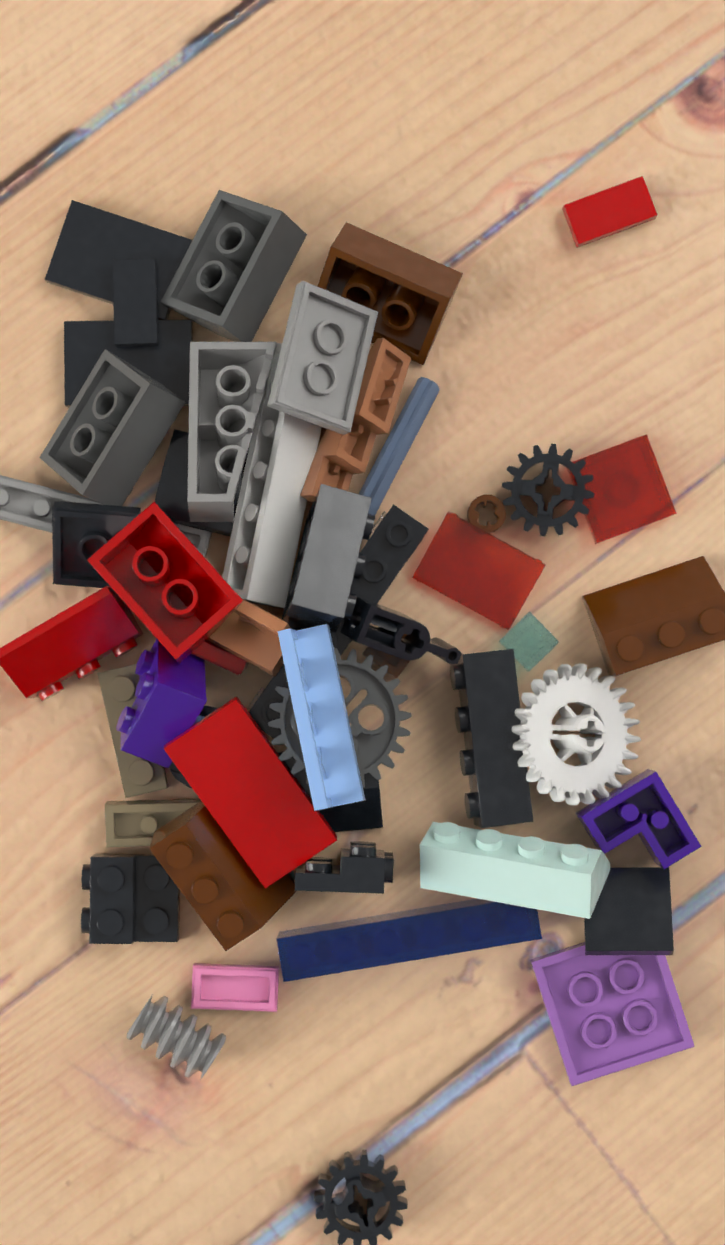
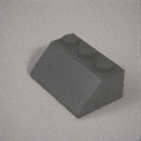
[161,190,307,342]
[40,349,185,506]

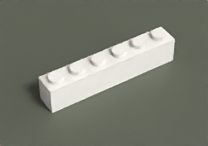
[223,343,322,608]

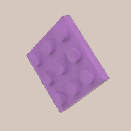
[530,942,695,1086]

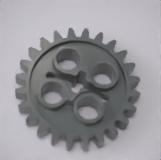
[268,648,412,788]

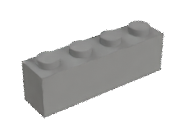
[187,342,277,522]

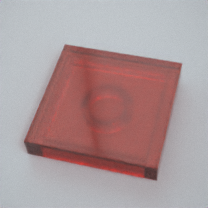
[567,434,677,544]

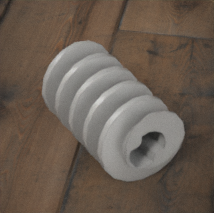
[127,994,226,1080]

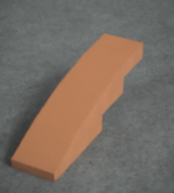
[300,338,411,503]

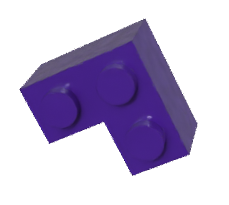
[116,639,207,768]
[576,769,702,869]

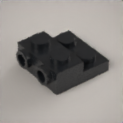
[295,841,394,894]
[81,854,180,944]

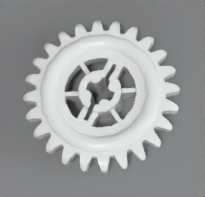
[512,663,641,806]

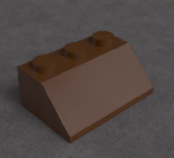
[317,222,463,365]
[582,556,725,676]
[149,801,296,951]

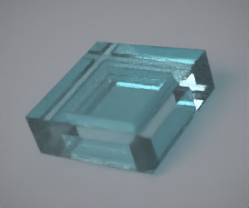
[498,612,559,672]

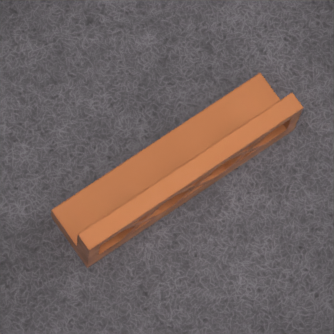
[207,598,290,677]

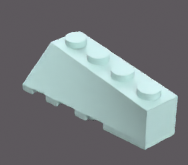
[420,822,610,919]

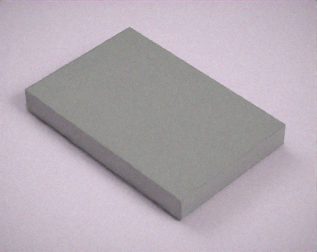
[267,281,378,435]

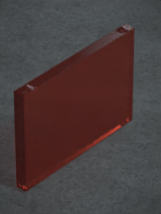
[412,511,546,630]

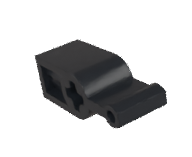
[340,597,462,664]

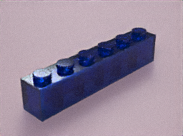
[276,899,542,982]

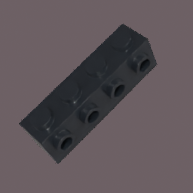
[450,649,533,828]

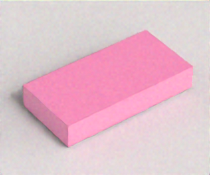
[191,963,279,1012]

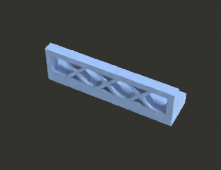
[277,624,365,811]

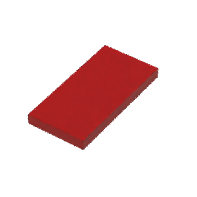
[163,696,337,888]

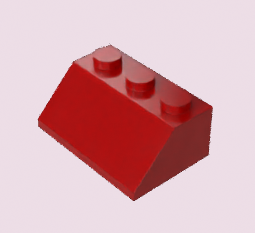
[87,502,243,664]
[0,586,144,701]

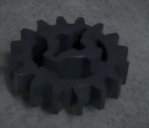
[502,444,595,537]
[314,1150,408,1245]

